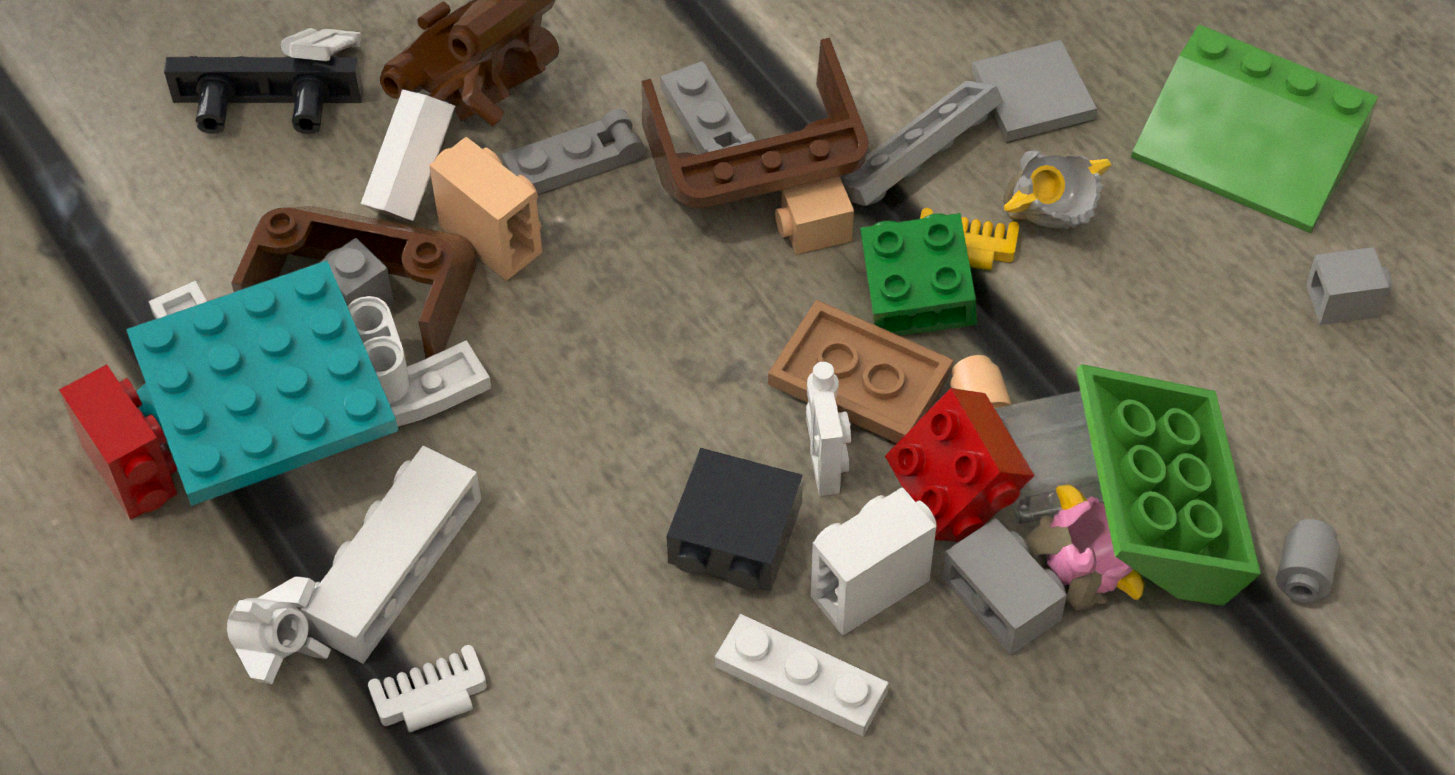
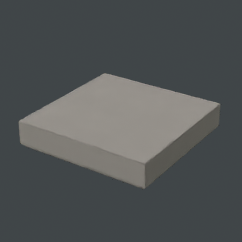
[972,40,1097,142]

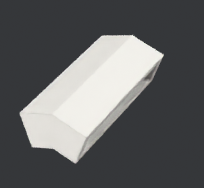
[361,90,455,224]

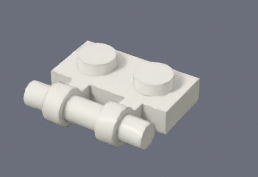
[806,362,851,496]

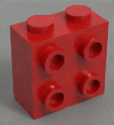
[59,364,178,520]
[885,388,1035,542]

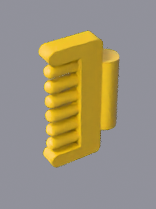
[920,208,1019,271]

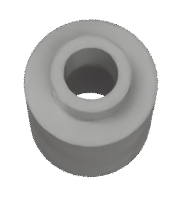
[1276,519,1340,603]

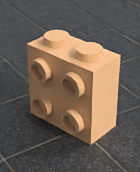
[429,137,542,281]

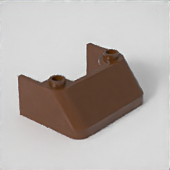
[641,38,869,209]
[231,206,476,359]

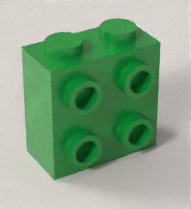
[860,213,977,336]

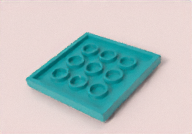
[126,260,399,506]

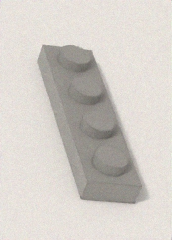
[840,81,1003,206]

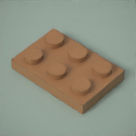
[768,299,953,443]

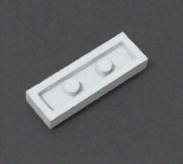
[715,614,889,737]

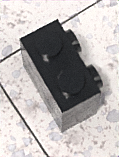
[666,448,803,591]

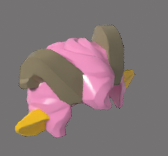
[1026,484,1145,611]

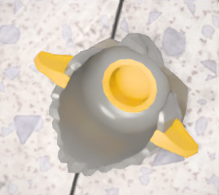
[1003,151,1111,230]

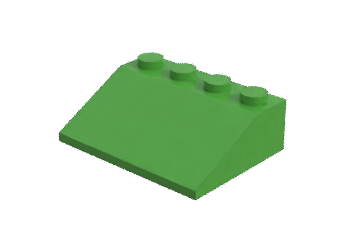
[1131,24,1378,233]
[1076,364,1261,606]

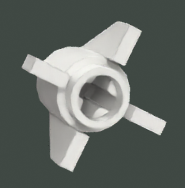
[227,577,331,684]

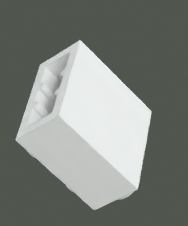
[811,487,937,636]

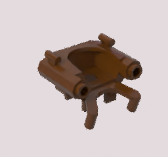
[380,0,559,151]

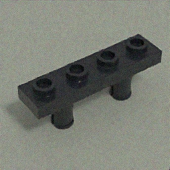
[164,56,363,134]

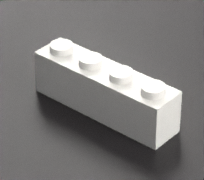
[301,446,482,664]

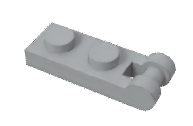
[660,61,756,154]
[501,109,645,194]

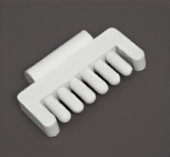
[281,28,361,61]
[368,645,487,733]

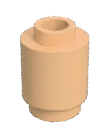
[950,355,1014,426]

